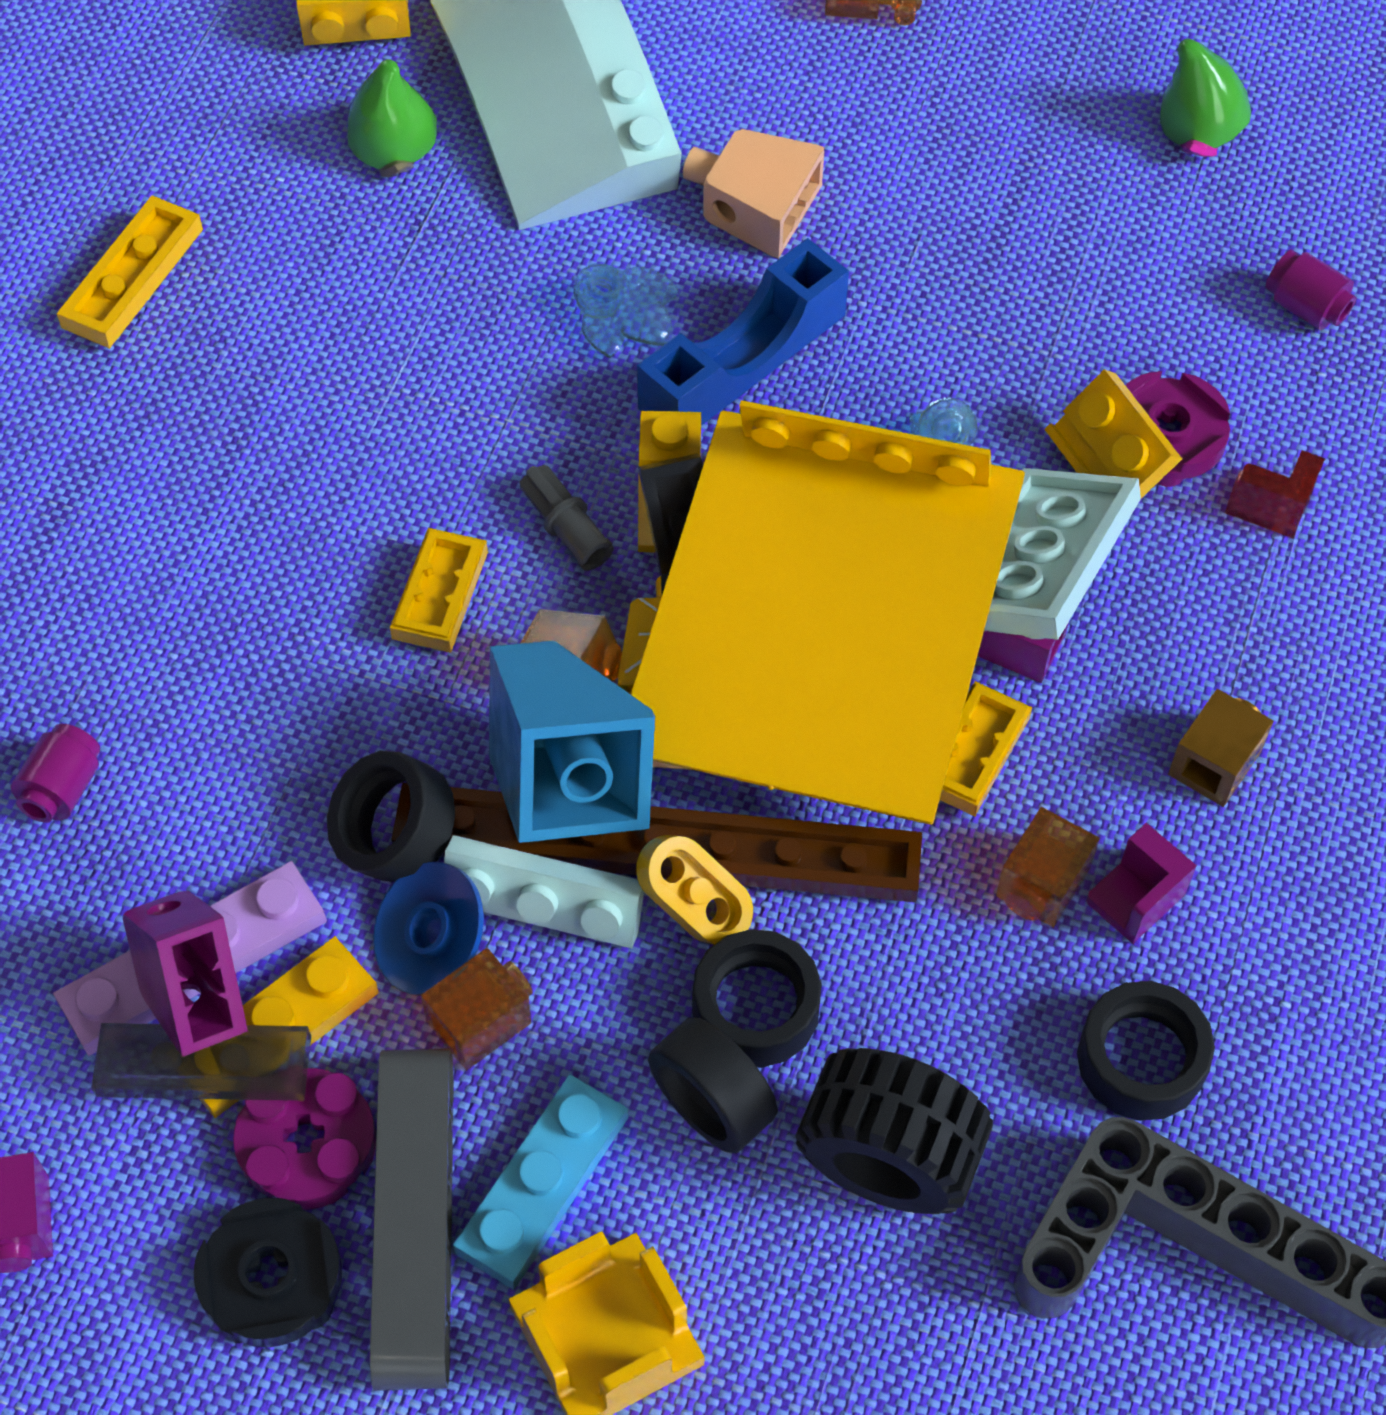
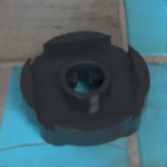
[194,1198,342,1347]

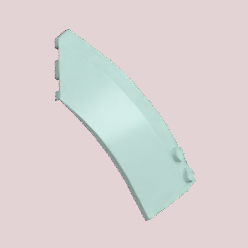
[429,0,682,230]

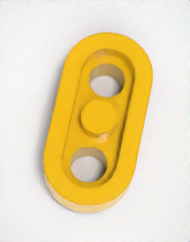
[636,835,753,945]

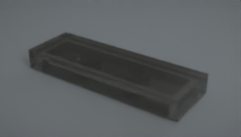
[91,1023,312,1101]

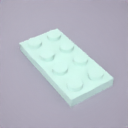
[984,468,1141,640]

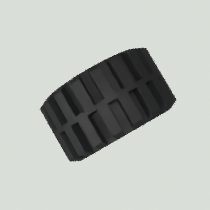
[795,1048,993,1214]

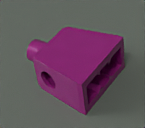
[122,891,248,1057]

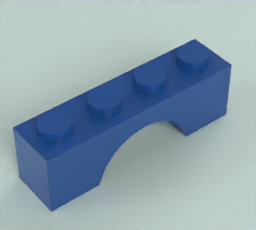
[637,238,849,426]

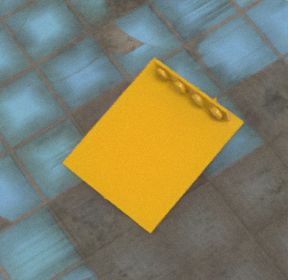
[631,400,1025,825]

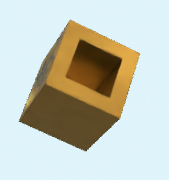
[1168,689,1274,807]

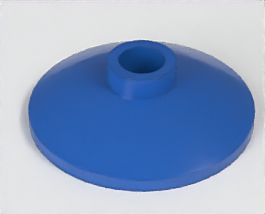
[373,862,484,996]

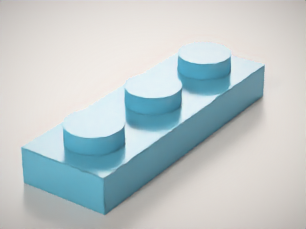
[453,1074,628,1290]

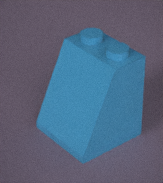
[489,641,655,843]

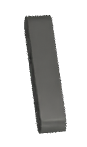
[370,1048,454,1391]

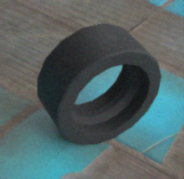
[326,750,455,882]
[692,929,822,1068]
[1077,981,1215,1121]
[648,1018,778,1153]

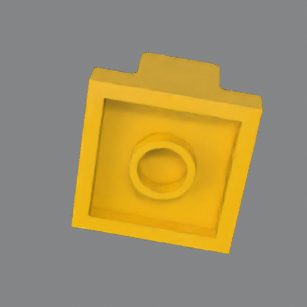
[508,1232,705,1415]

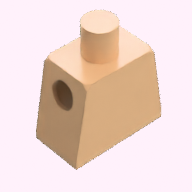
[683,129,825,259]

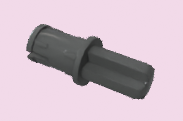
[520,465,614,571]

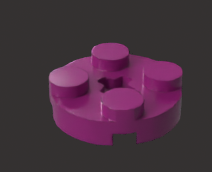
[1125,371,1230,487]
[233,1068,377,1210]

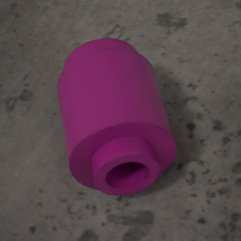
[1265,250,1357,330]
[10,723,100,823]

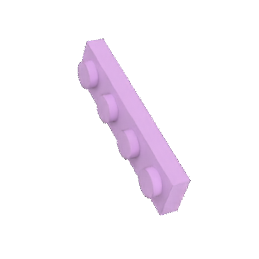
[53,861,327,1056]

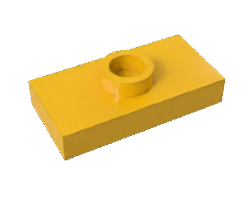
[390,528,488,653]
[940,681,1032,817]

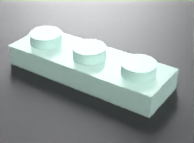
[444,835,644,949]

